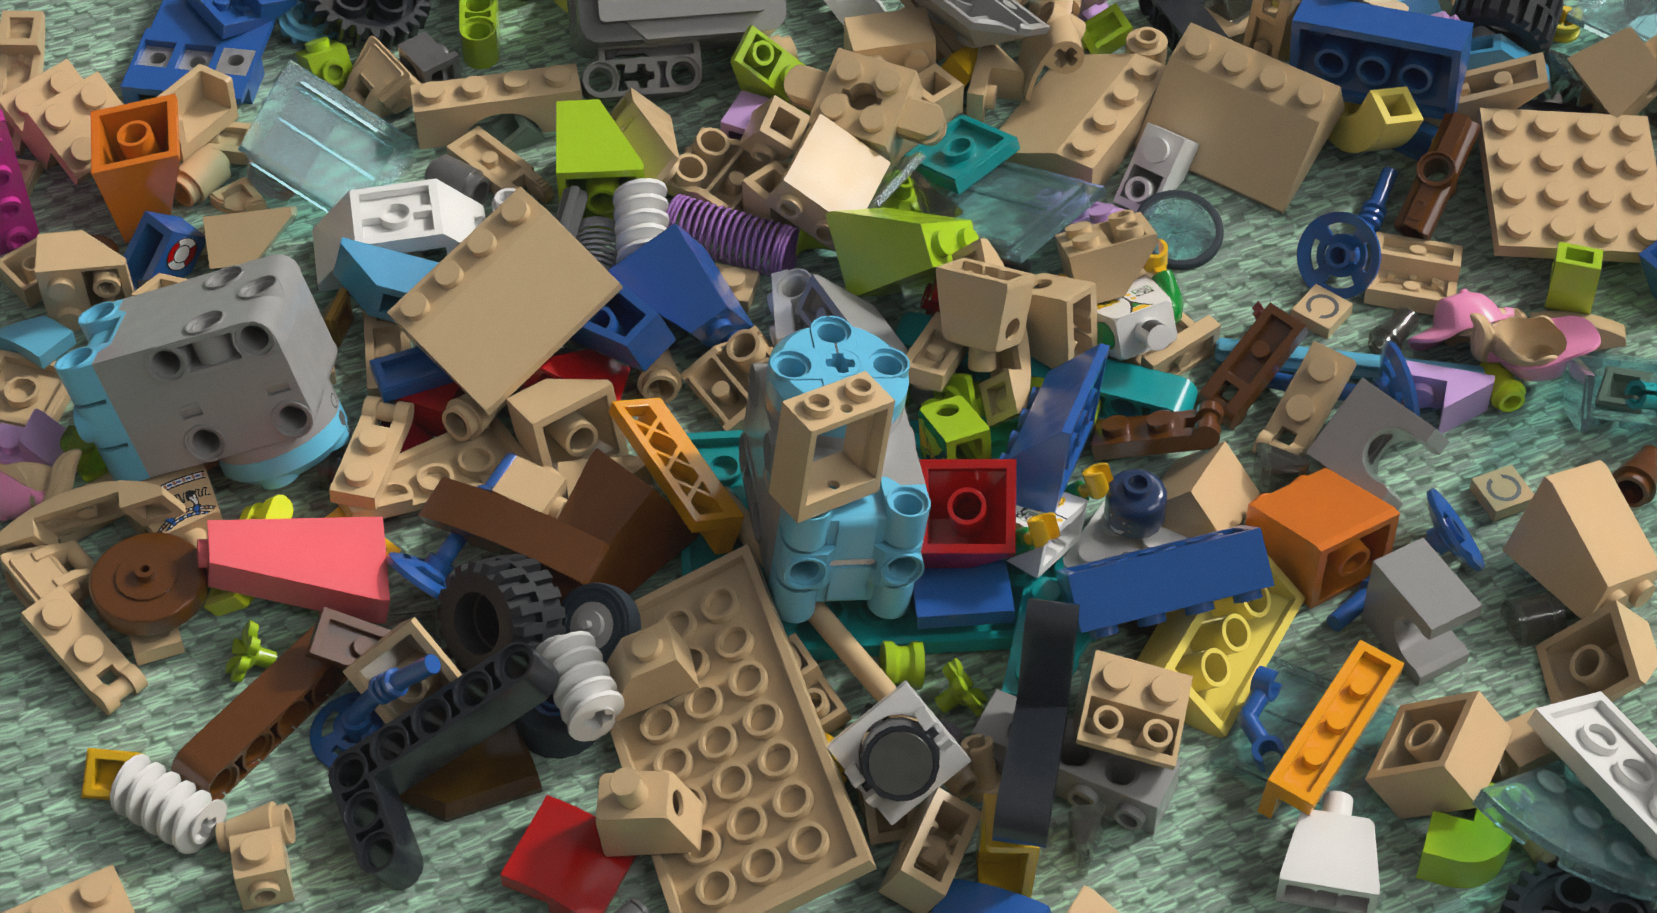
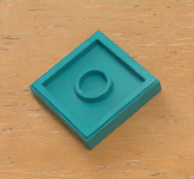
[901,114,1020,194]

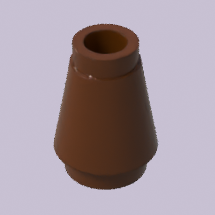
[1612,445,1657,508]

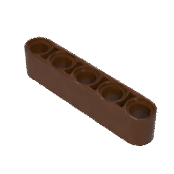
[171,625,348,801]

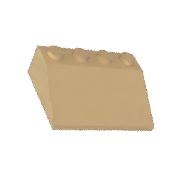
[1134,23,1345,214]
[999,53,1166,200]
[387,186,623,415]

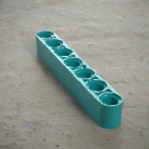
[895,312,1198,419]

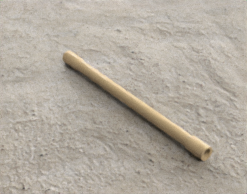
[724,486,980,800]

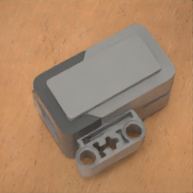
[567,0,786,103]

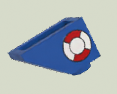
[123,211,206,291]

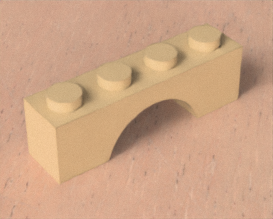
[410,63,582,149]

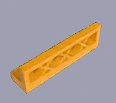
[609,397,745,554]
[1257,640,1405,819]

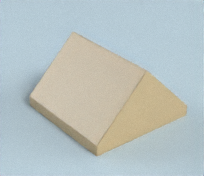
[1161,441,1260,538]
[343,617,462,724]

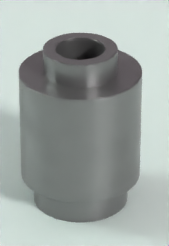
[425,154,490,205]

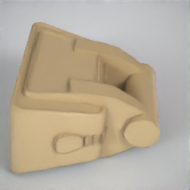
[340,36,422,125]
[0,540,95,609]

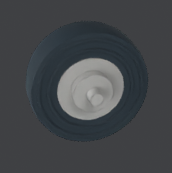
[560,583,641,664]

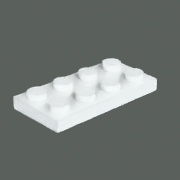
[1527,691,1657,860]

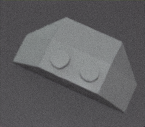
[914,0,1050,48]
[794,274,908,355]

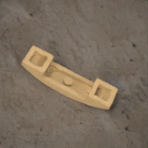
[0,10,45,155]
[952,238,1031,427]
[0,480,186,555]

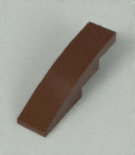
[418,477,610,586]

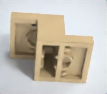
[0,59,123,186]

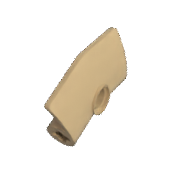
[1018,0,1086,103]

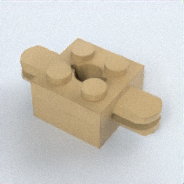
[784,48,947,167]

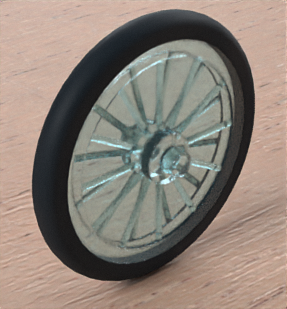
[1137,190,1224,270]

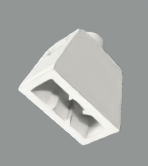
[1275,791,1380,913]

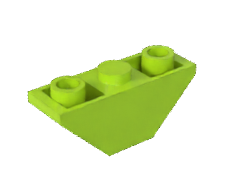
[730,25,811,125]

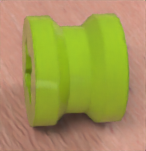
[879,641,925,690]

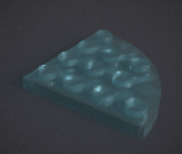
[1472,759,1657,902]

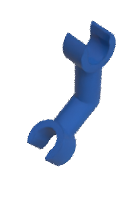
[1237,666,1286,773]

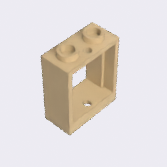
[769,371,895,523]

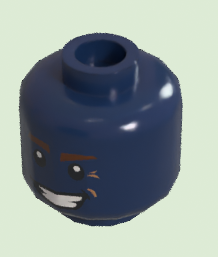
[1104,469,1168,540]

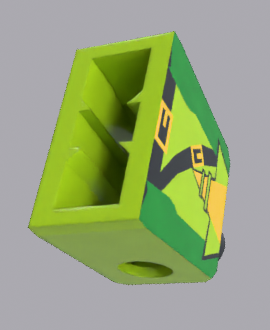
[917,396,992,459]

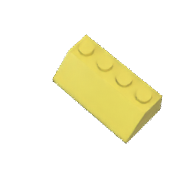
[1136,554,1305,738]

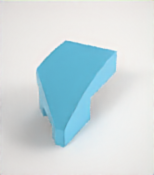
[0,315,77,369]

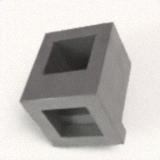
[397,31,462,83]

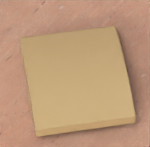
[1364,232,1463,315]

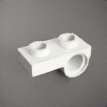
[767,268,811,347]

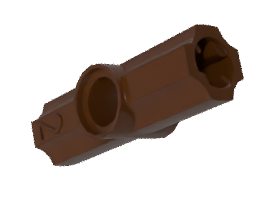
[1394,112,1480,240]

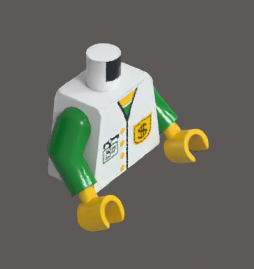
[1058,239,1184,360]
[1002,462,1114,578]

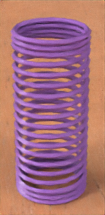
[666,194,800,277]

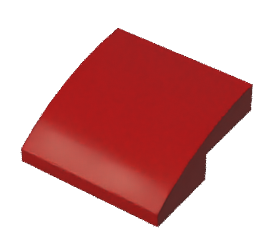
[500,795,637,913]

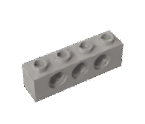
[971,689,1181,835]

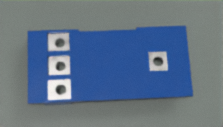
[120,0,277,105]

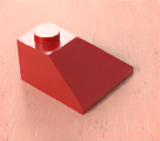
[919,459,1017,568]

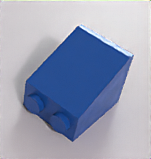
[608,223,754,349]

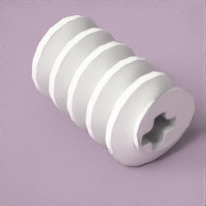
[612,178,670,264]
[535,631,625,742]
[110,754,227,854]

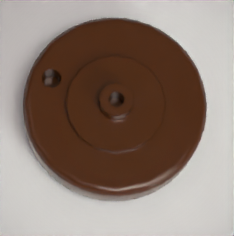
[89,532,209,636]

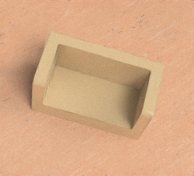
[157,63,239,162]

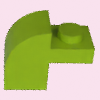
[1544,242,1604,315]
[1416,782,1515,888]

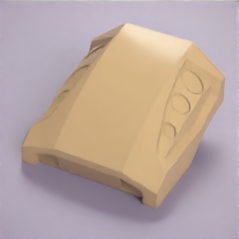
[661,127,766,220]
[680,325,774,431]

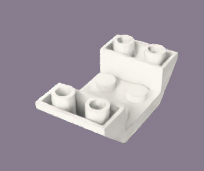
[312,178,486,292]

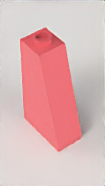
[197,516,390,624]

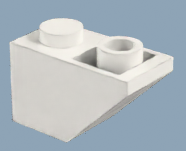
[1113,123,1200,218]

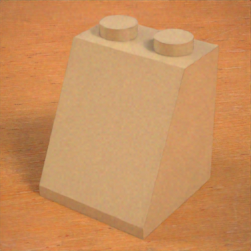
[1503,460,1657,619]

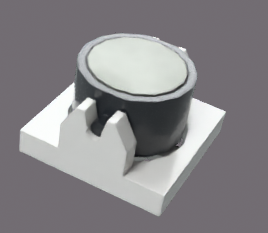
[827,680,971,825]

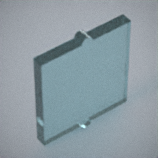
[867,151,926,208]

